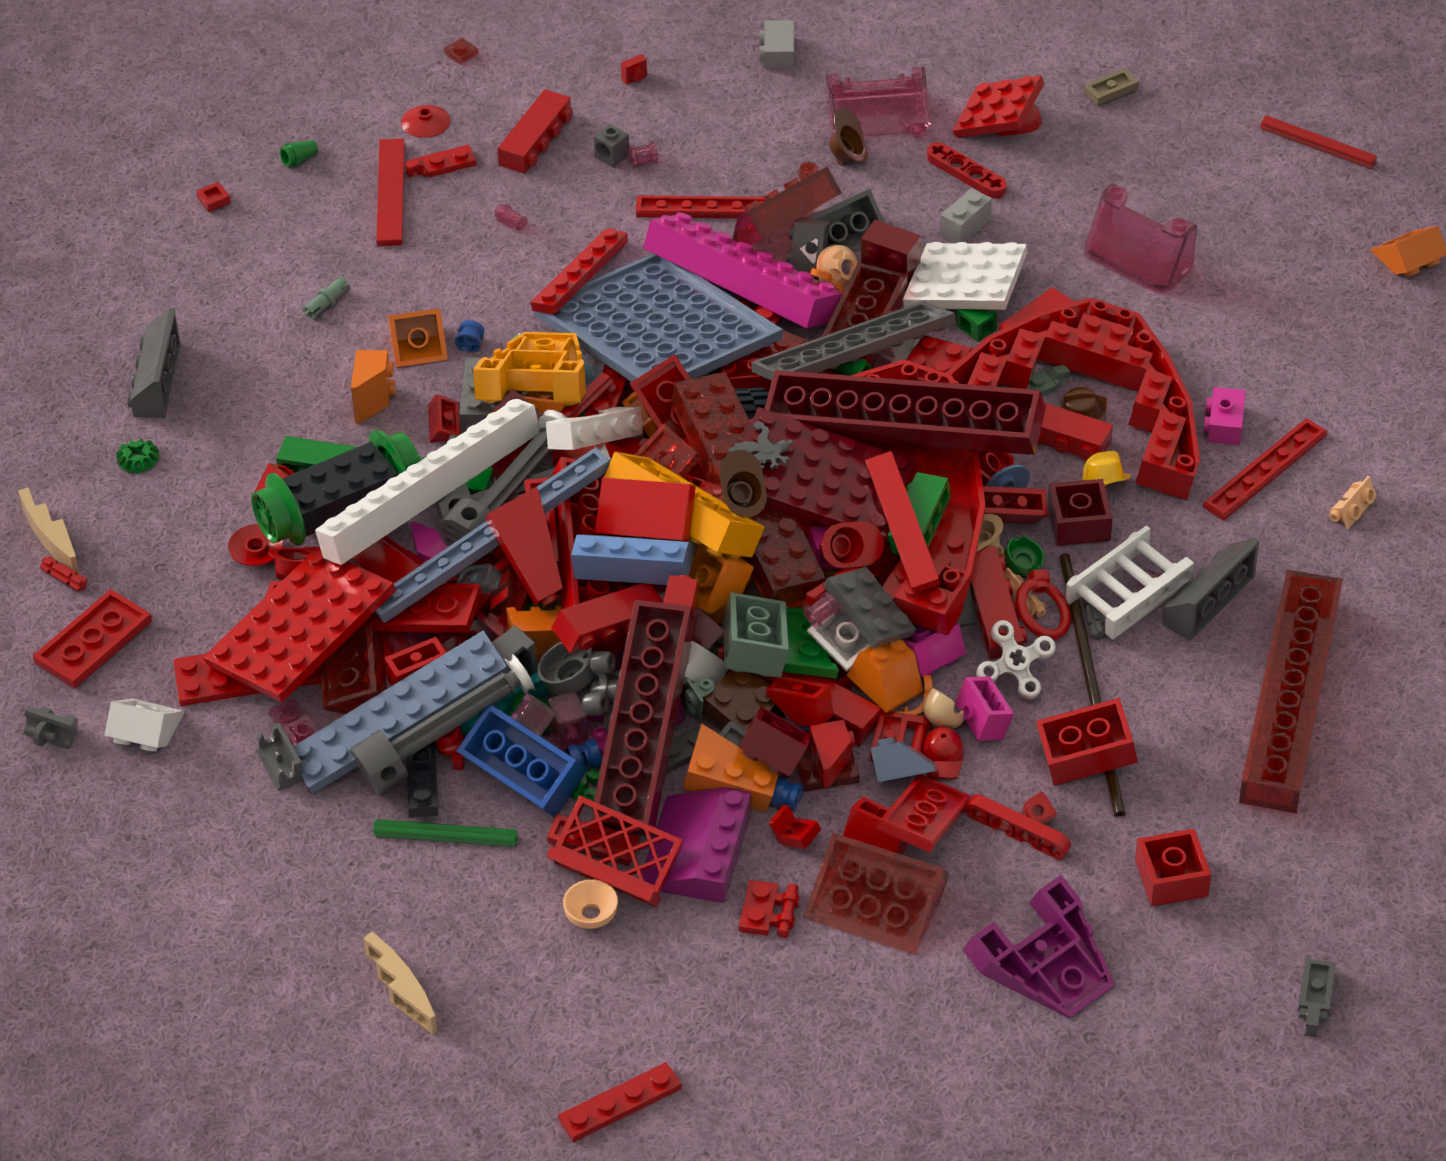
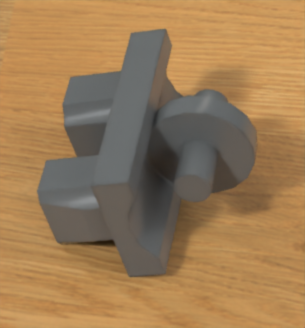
[24,706,78,750]

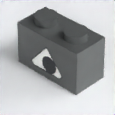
[786,218,830,277]

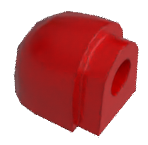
[1022,791,1057,824]

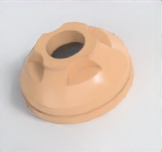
[816,245,859,291]
[563,880,618,929]

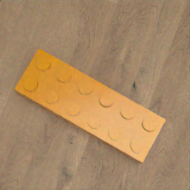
[604,452,765,559]

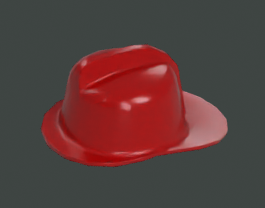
[819,521,884,568]
[268,546,320,580]

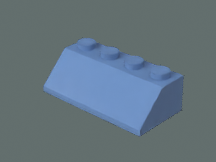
[571,535,696,585]

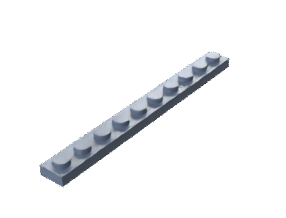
[374,447,610,623]

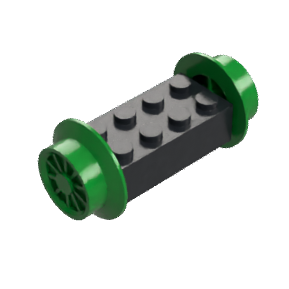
[251,429,421,546]

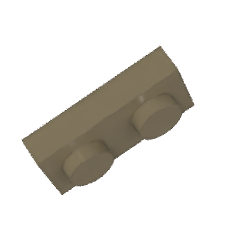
[1084,68,1139,106]

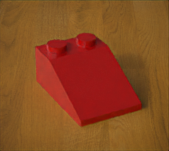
[629,354,719,452]

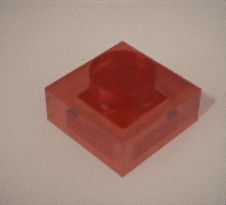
[444,37,478,65]

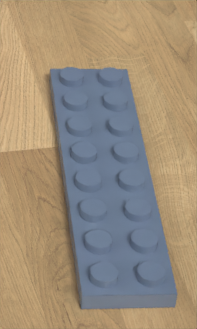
[293,631,509,794]

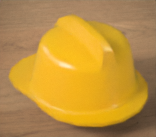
[1082,451,1131,485]

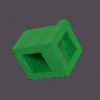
[956,309,998,342]

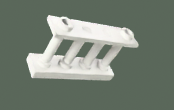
[1066,525,1194,640]

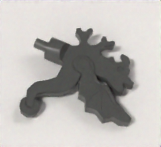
[728,421,793,470]

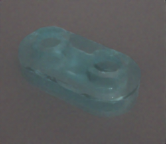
[457,564,501,594]

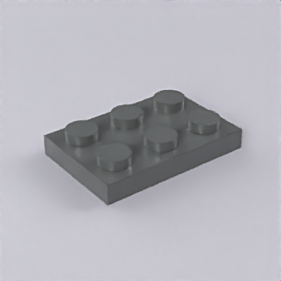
[823,567,916,648]

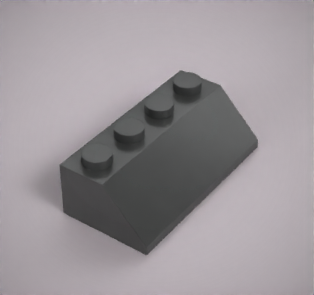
[128,308,181,418]
[1162,538,1259,641]

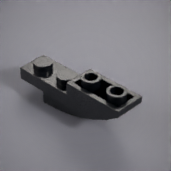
[406,741,439,818]

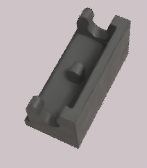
[256,723,304,791]

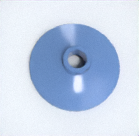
[986,465,1030,488]

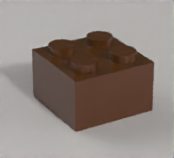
[702,670,780,731]

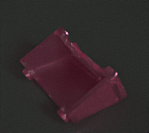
[824,67,931,136]
[1084,183,1197,294]

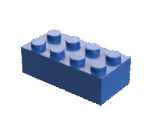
[457,704,588,817]

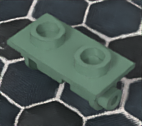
[683,677,714,722]

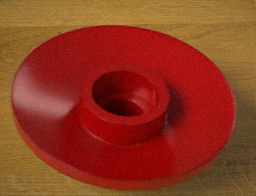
[401,105,450,138]
[228,524,283,566]

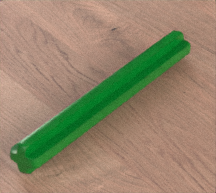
[373,819,518,847]

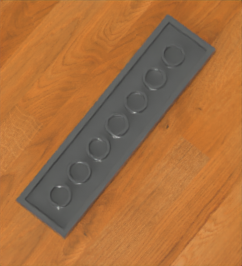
[751,301,956,380]

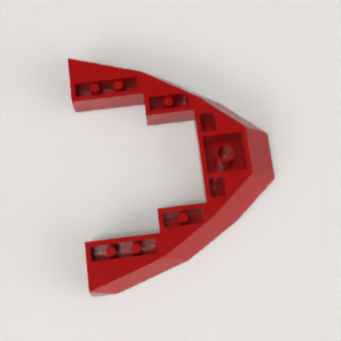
[946,297,1200,500]

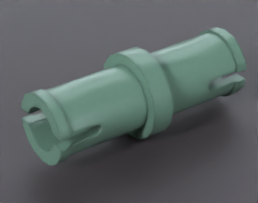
[303,276,350,320]

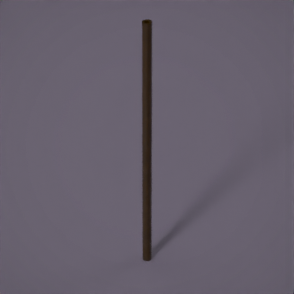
[1059,553,1126,817]

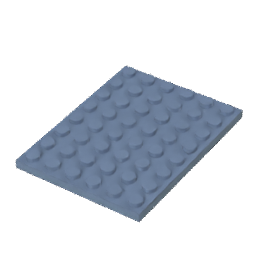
[533,253,783,382]

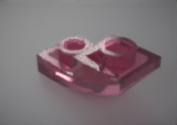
[269,698,318,746]

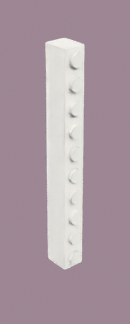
[315,399,540,565]

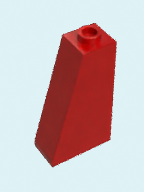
[485,487,563,606]

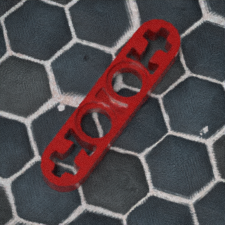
[927,142,1007,199]
[964,794,1071,860]

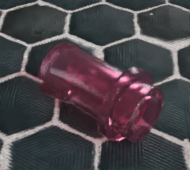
[494,204,527,231]

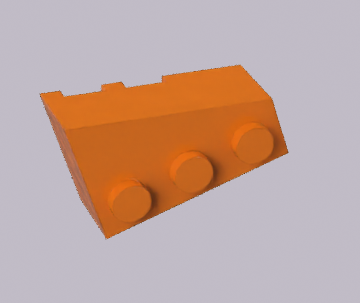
[506,606,562,664]
[682,723,778,812]

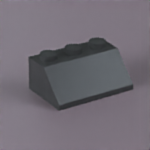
[805,189,885,253]

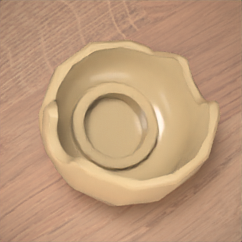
[923,688,964,729]

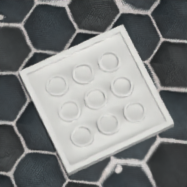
[903,242,1027,310]

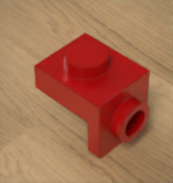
[769,805,821,849]

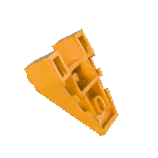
[473,332,586,405]

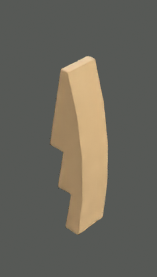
[18,487,79,574]
[363,931,437,1035]

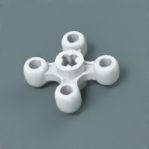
[976,620,1056,700]

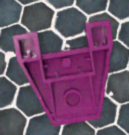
[962,875,1114,1018]

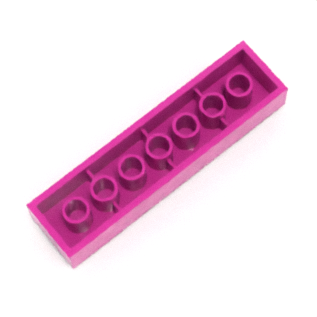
[643,213,843,328]

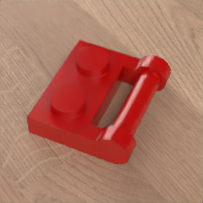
[870,710,931,761]

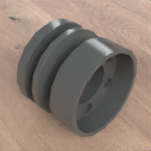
[537,642,599,715]

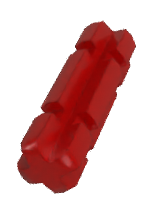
[40,556,88,592]

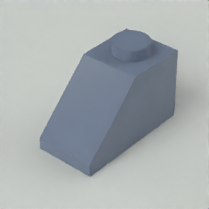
[871,737,938,782]

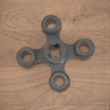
[582,651,620,732]

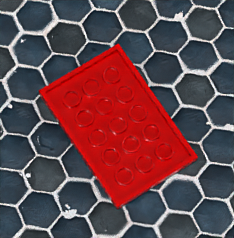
[203,547,397,703]

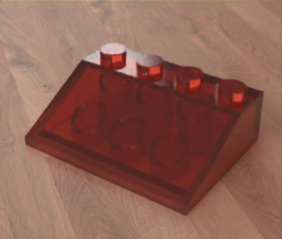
[732,167,842,245]
[803,833,949,954]

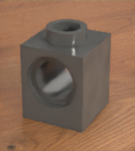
[594,124,630,168]

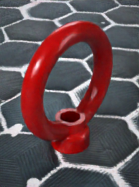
[1015,569,1071,640]

